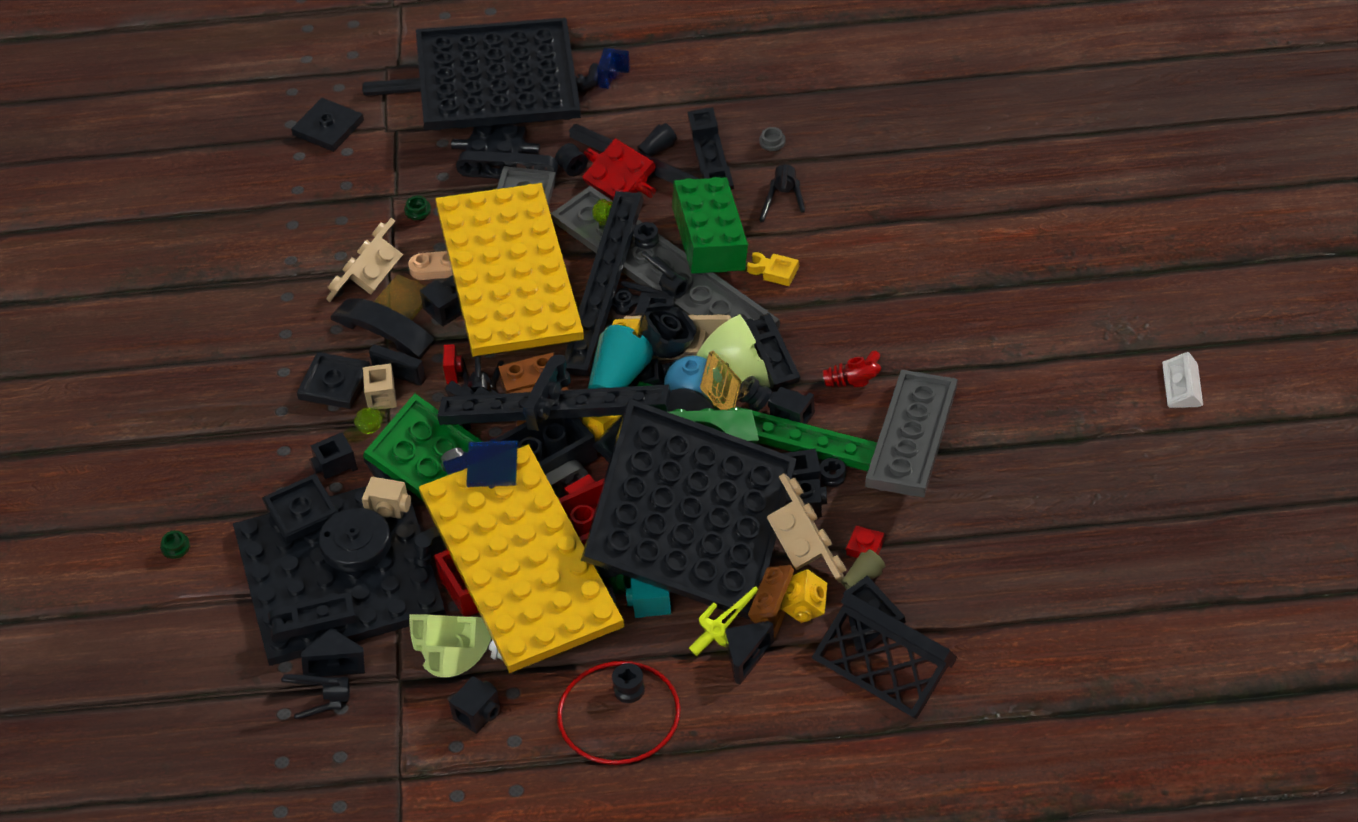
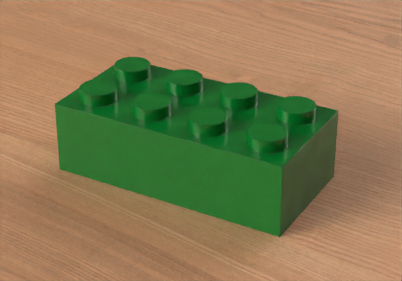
[672,177,748,274]

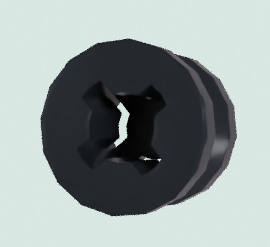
[555,143,588,177]
[735,376,772,412]
[612,663,645,703]

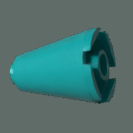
[588,325,653,389]

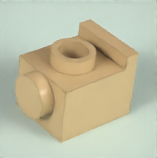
[363,364,397,411]
[362,477,411,519]

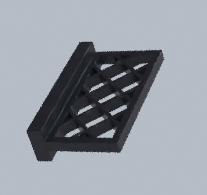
[811,592,958,720]

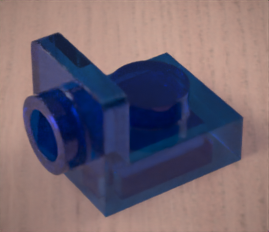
[597,48,630,89]

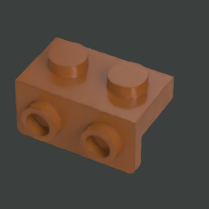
[748,565,794,637]

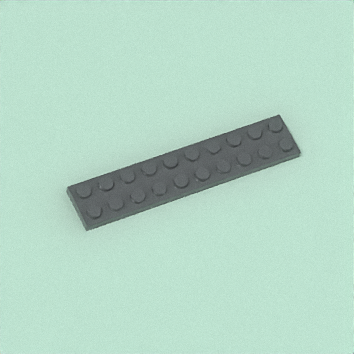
[551,186,780,334]

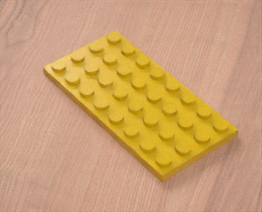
[436,183,584,357]
[419,445,624,673]

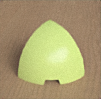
[696,314,770,394]
[409,614,492,677]

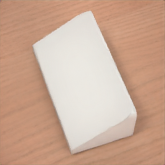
[1162,352,1203,408]

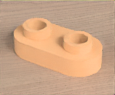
[408,251,453,280]

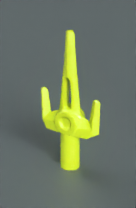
[689,587,758,656]

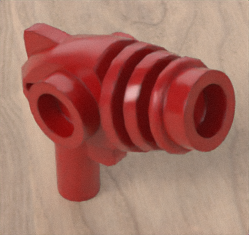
[823,351,882,388]

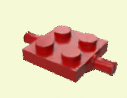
[582,138,656,200]

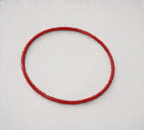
[557,661,680,765]

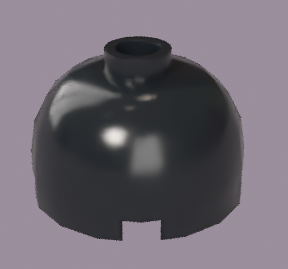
[638,303,696,359]

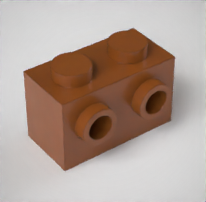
[498,352,554,394]

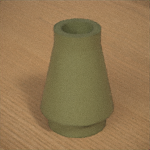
[841,549,886,590]

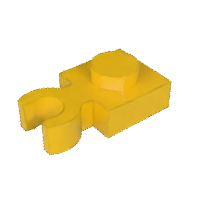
[747,252,799,286]

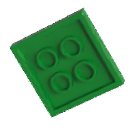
[363,393,485,500]

